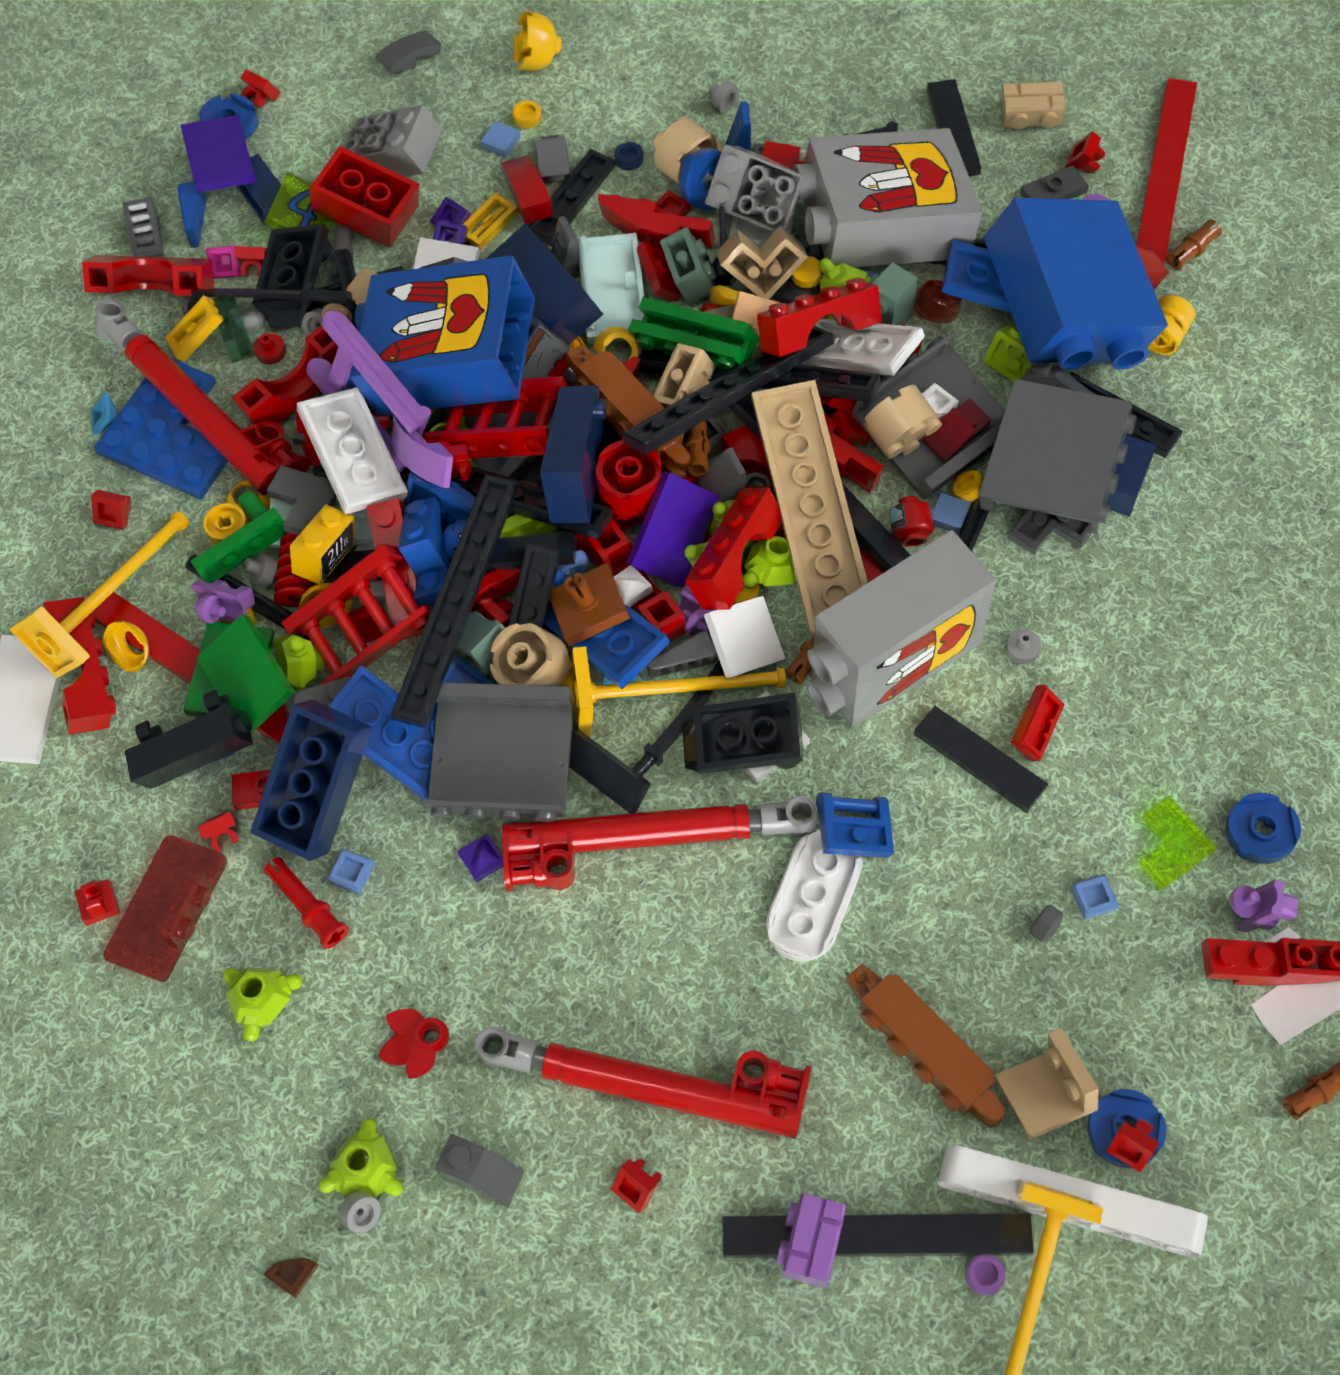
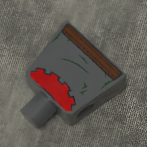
[522,316,576,386]

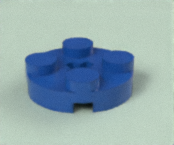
[199,94,259,140]
[679,148,722,211]
[1226,793,1301,864]
[1087,1089,1166,1168]

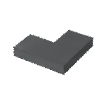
[267,465,337,535]
[1007,509,1092,555]

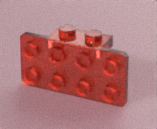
[103,835,228,982]

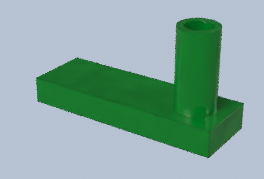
[190,491,289,583]

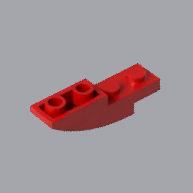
[598,194,715,249]
[824,414,884,493]
[1201,938,1340,986]

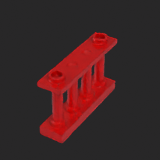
[424,376,567,458]
[281,544,433,685]

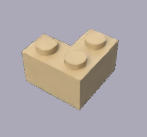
[717,225,808,299]

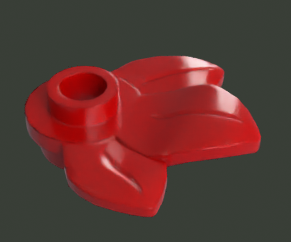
[379,1009,450,1079]

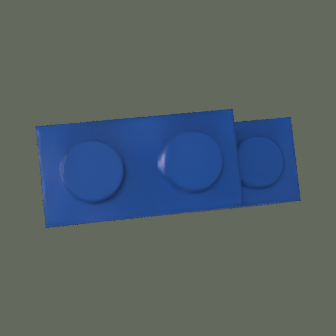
[398,496,450,607]

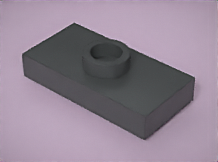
[1020,165,1089,199]

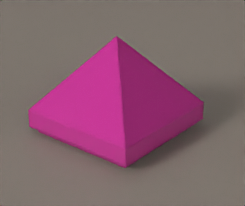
[206,245,241,278]

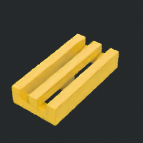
[462,192,519,251]
[165,295,223,362]

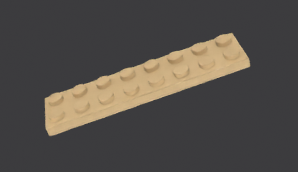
[751,380,868,637]

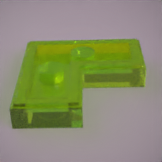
[1138,796,1217,891]

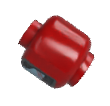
[889,496,934,547]

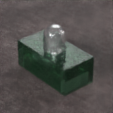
[213,297,266,363]

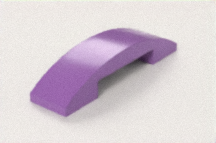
[391,415,453,488]

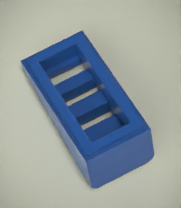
[725,101,751,151]
[177,181,207,248]

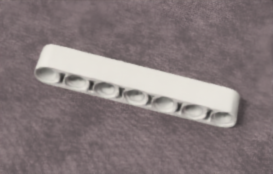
[937,1145,1208,1258]

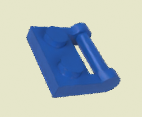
[816,792,894,858]

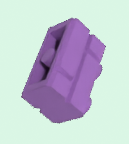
[776,1193,846,1288]

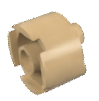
[653,116,722,185]
[863,385,942,459]
[490,623,572,686]

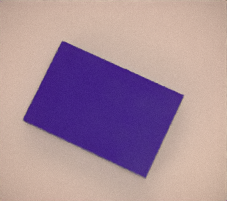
[180,115,256,193]
[626,471,720,588]

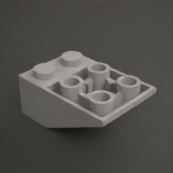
[343,105,443,177]
[705,144,806,232]

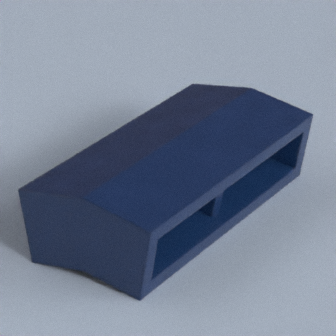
[236,154,295,225]

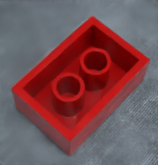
[310,146,420,247]

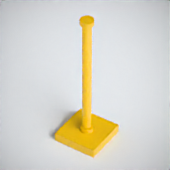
[9,511,189,678]
[571,647,786,737]
[1004,1179,1104,1375]

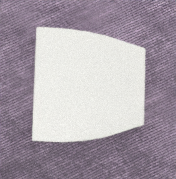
[1251,927,1340,1045]

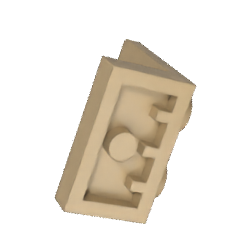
[996,1027,1098,1139]

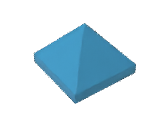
[91,392,118,435]

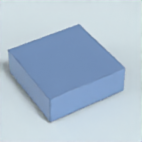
[480,121,521,158]
[932,493,971,535]
[327,849,375,895]
[1070,874,1119,920]

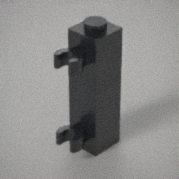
[125,689,253,789]

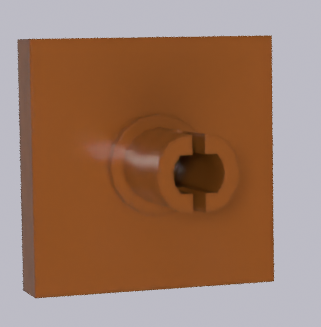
[550,563,630,647]

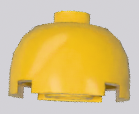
[513,10,561,71]

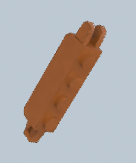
[566,345,691,479]
[846,964,1006,1128]

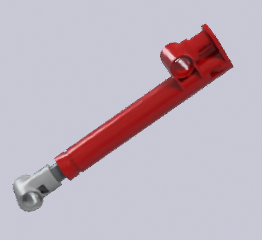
[95,298,310,495]
[502,795,817,892]
[475,1026,812,1139]

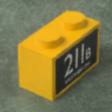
[290,504,356,585]

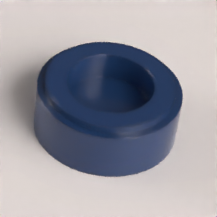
[614,142,644,171]

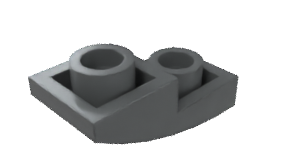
[376,30,441,73]

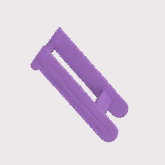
[306,311,431,473]

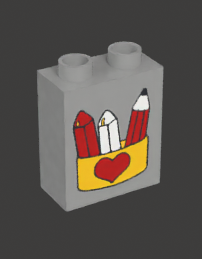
[792,128,983,267]
[806,530,996,728]

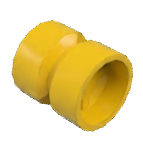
[1148,295,1196,355]
[203,503,248,546]

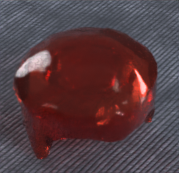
[914,280,963,324]

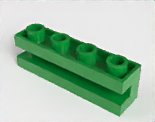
[628,297,760,371]

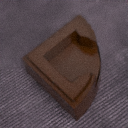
[264,1258,319,1298]

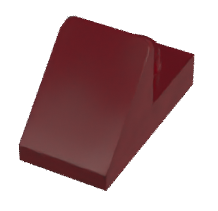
[922,398,992,464]

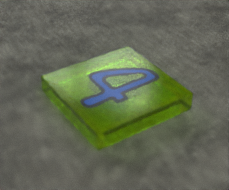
[264,172,333,230]

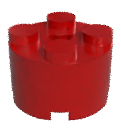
[596,440,662,520]

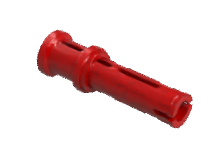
[264,857,349,949]

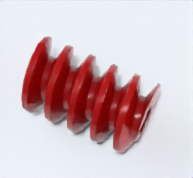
[273,533,317,607]

